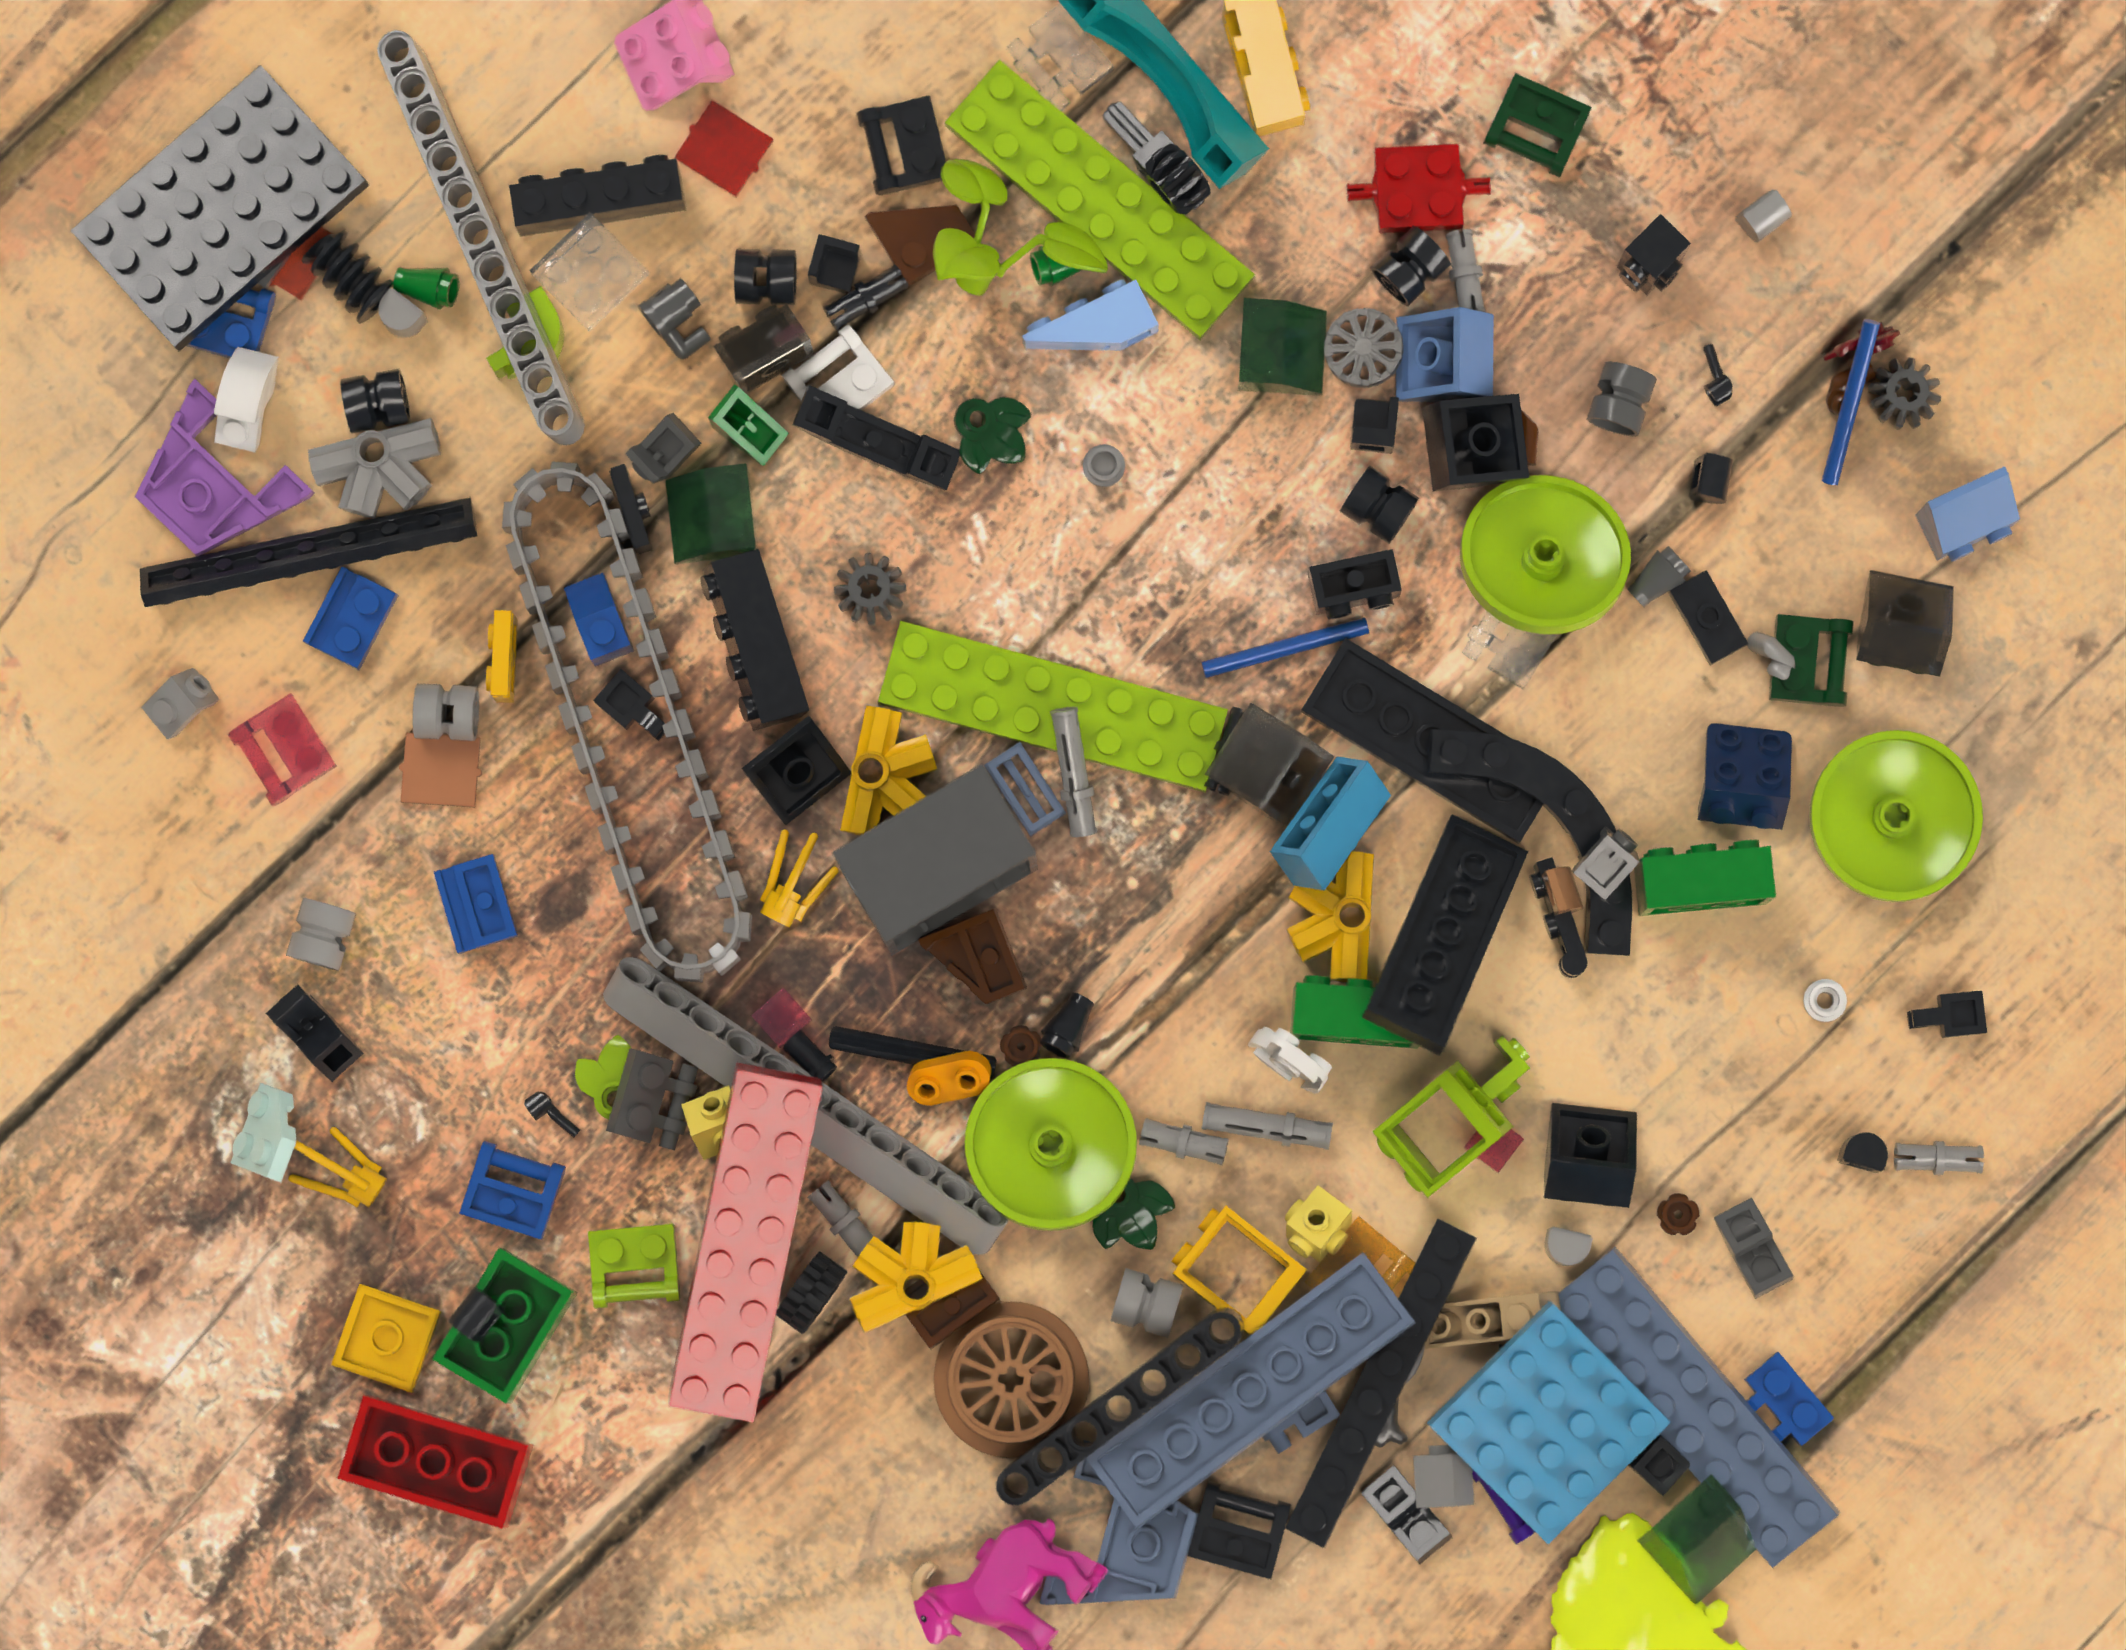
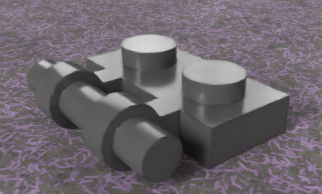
[606,1048,698,1151]

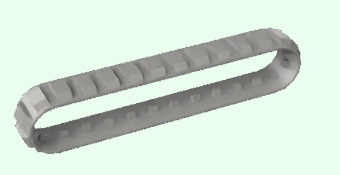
[502,462,752,983]

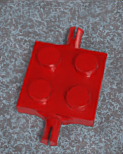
[1347,144,1491,233]

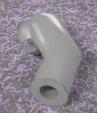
[1747,632,1795,680]

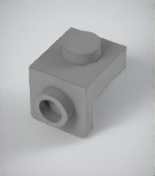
[141,668,219,740]

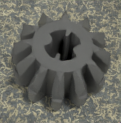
[1868,357,1941,430]
[834,553,906,626]

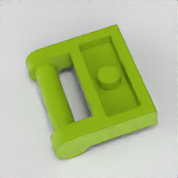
[588,1224,680,1309]

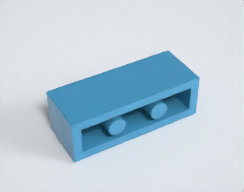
[1270,756,1391,891]

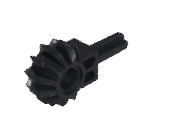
[1103,102,1211,215]

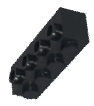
[509,155,686,237]
[701,549,809,731]

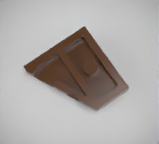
[865,205,975,286]
[919,909,1027,1004]

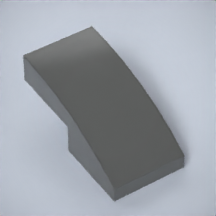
[1714,1198,1793,1299]

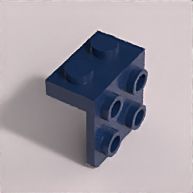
[1698,723,1792,830]

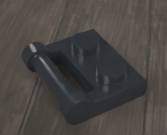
[857,95,946,195]
[1188,1481,1291,1580]

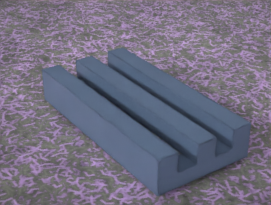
[984,742,1066,837]

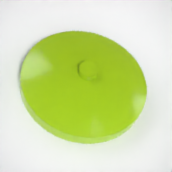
[1460,475,1631,635]
[1809,730,1983,902]
[965,1058,1137,1231]

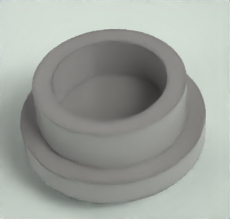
[1083,444,1125,487]

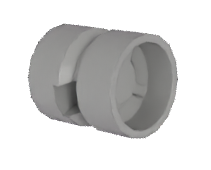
[413,683,479,741]
[286,898,356,971]
[1110,1268,1183,1338]

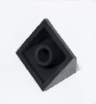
[742,716,851,825]

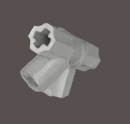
[308,418,441,518]

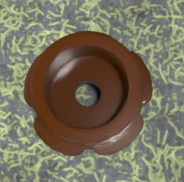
[1000,1025,1042,1066]
[1657,1193,1700,1235]

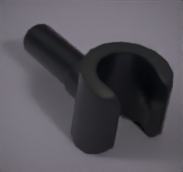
[1704,344,1733,406]
[524,1092,580,1138]

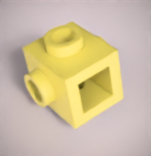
[681,1085,731,1160]
[1285,1185,1352,1262]

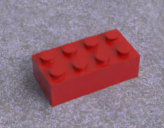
[337,1395,534,1529]

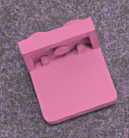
[615,0,735,110]

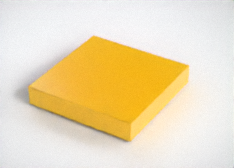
[331,1283,442,1393]

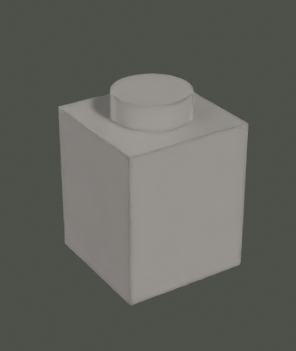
[1413,1445,1474,1508]

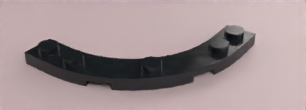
[1427,729,1632,956]

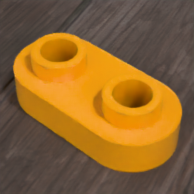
[907,1051,992,1106]

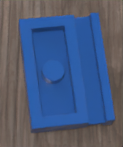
[303,566,398,670]
[434,854,518,954]

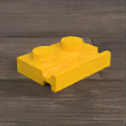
[486,610,518,703]

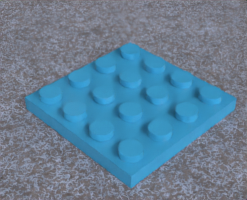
[1427,1300,1671,1545]

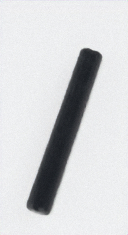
[829,1026,997,1079]

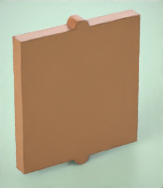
[399,732,482,808]

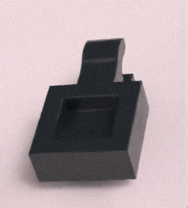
[593,669,665,741]
[1907,990,1987,1038]

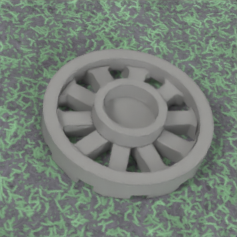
[1324,308,1404,388]

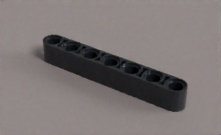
[996,1307,1244,1506]

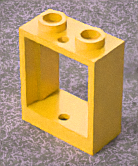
[1171,1206,1307,1335]

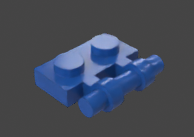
[1737,1352,1834,1446]

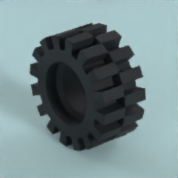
[776,1251,847,1335]

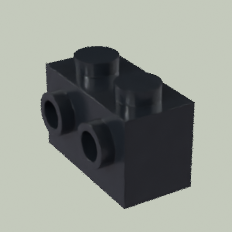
[1617,214,1691,295]
[1307,549,1402,619]

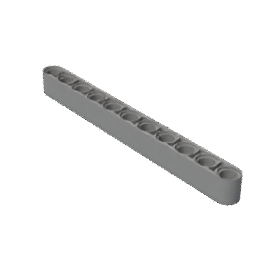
[377,30,585,446]
[603,957,1008,1255]

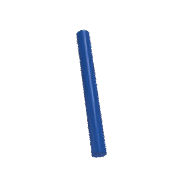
[1822,319,1880,485]
[1201,617,1369,678]

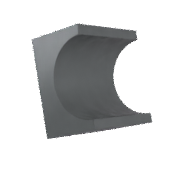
[832,764,1038,956]

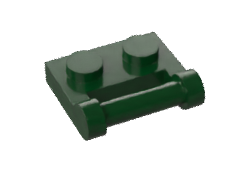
[1483,73,1592,178]
[1769,614,1853,707]

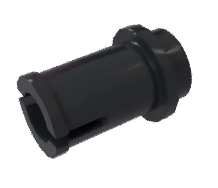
[782,1030,837,1083]

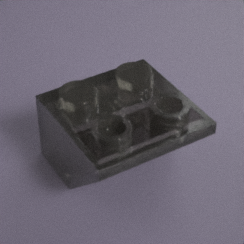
[1204,703,1335,827]

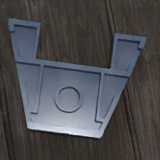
[1040,1440,1199,1605]

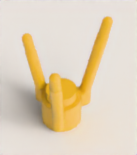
[760,829,839,928]
[288,1127,387,1208]

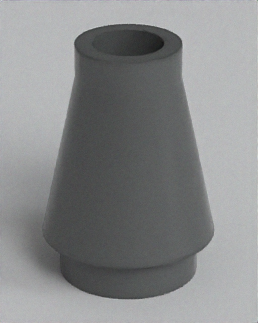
[1627,546,1691,607]

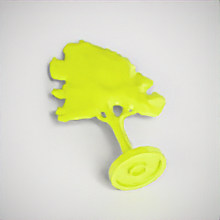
[1550,1513,1747,1650]

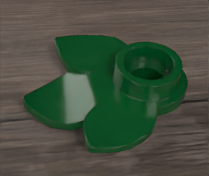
[954,397,1031,474]
[1093,1178,1175,1250]

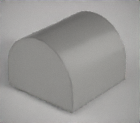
[1735,190,1792,243]
[378,288,428,338]
[1545,1227,1593,1266]

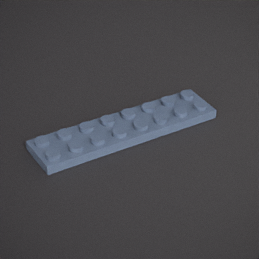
[1559,1247,1840,1568]
[1085,1252,1415,1529]

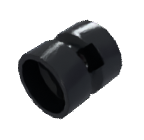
[1370,226,1451,306]
[734,249,797,305]
[340,369,410,433]
[1340,466,1419,544]

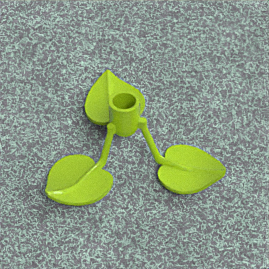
[933,159,1108,295]

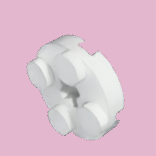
[1248,1027,1332,1093]

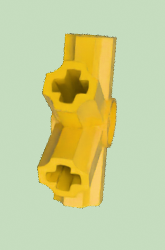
[840,705,938,836]
[1286,851,1374,983]
[849,1222,983,1333]

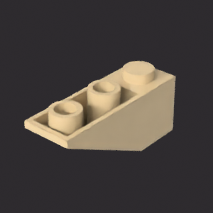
[1425,1291,1561,1349]

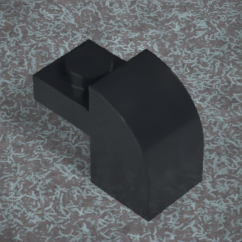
[266,984,364,1082]

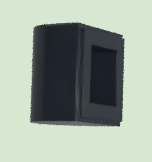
[1689,453,1733,504]
[1837,1133,1888,1173]
[448,1286,505,1342]

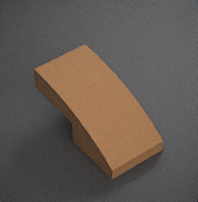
[1542,866,1584,915]

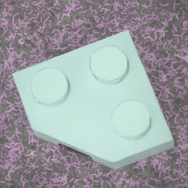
[230,1083,296,1182]

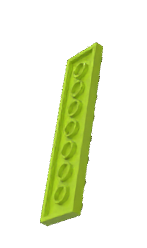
[945,59,1255,340]
[878,621,1228,793]

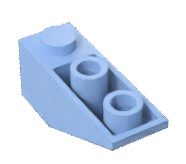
[1022,279,1159,351]

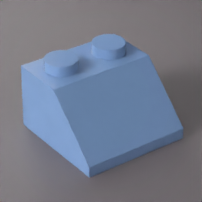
[1396,307,1494,402]
[1915,466,2020,562]

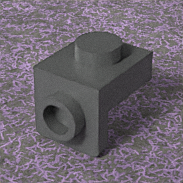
[626,413,702,483]

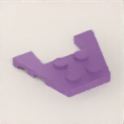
[135,379,315,556]

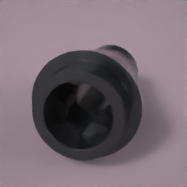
[1040,992,1094,1059]

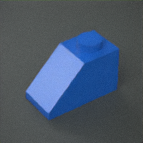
[564,572,634,667]

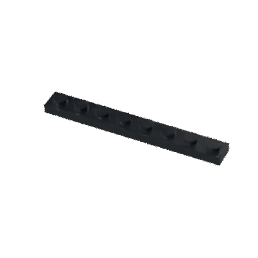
[139,498,477,608]
[1285,1219,1477,1548]

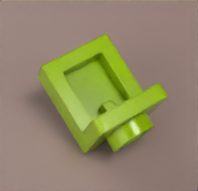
[1481,1035,1530,1103]

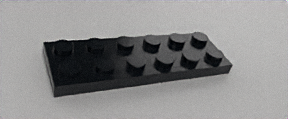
[1301,638,1543,844]
[1361,814,1528,1056]

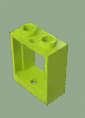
[1373,1061,1513,1198]

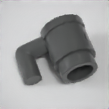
[638,278,711,359]

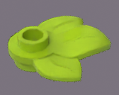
[575,1035,632,1120]

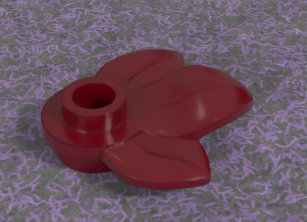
[1824,322,1900,361]

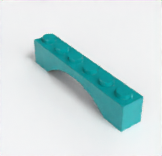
[1058,0,1269,189]

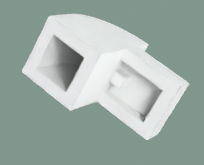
[214,347,278,453]

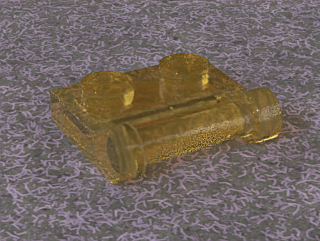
[1304,1216,1416,1290]

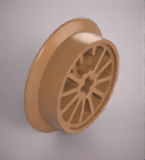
[934,1302,1089,1458]

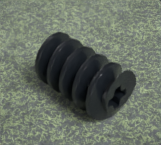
[302,230,393,324]

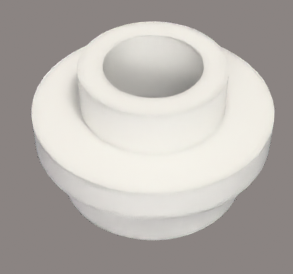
[1803,979,1847,1022]

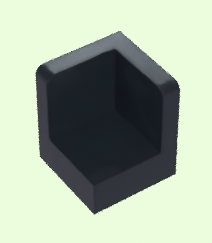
[808,234,862,294]
[1350,397,1399,454]

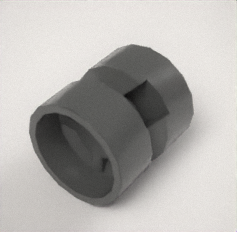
[1586,361,1657,437]

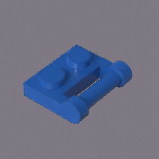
[186,288,276,359]
[459,1141,566,1240]

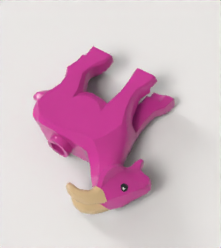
[911,1518,1108,1650]

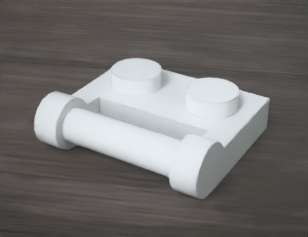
[781,324,895,410]

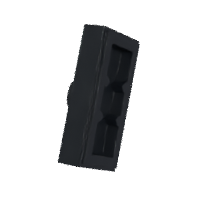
[609,464,653,554]
[1668,570,1749,666]

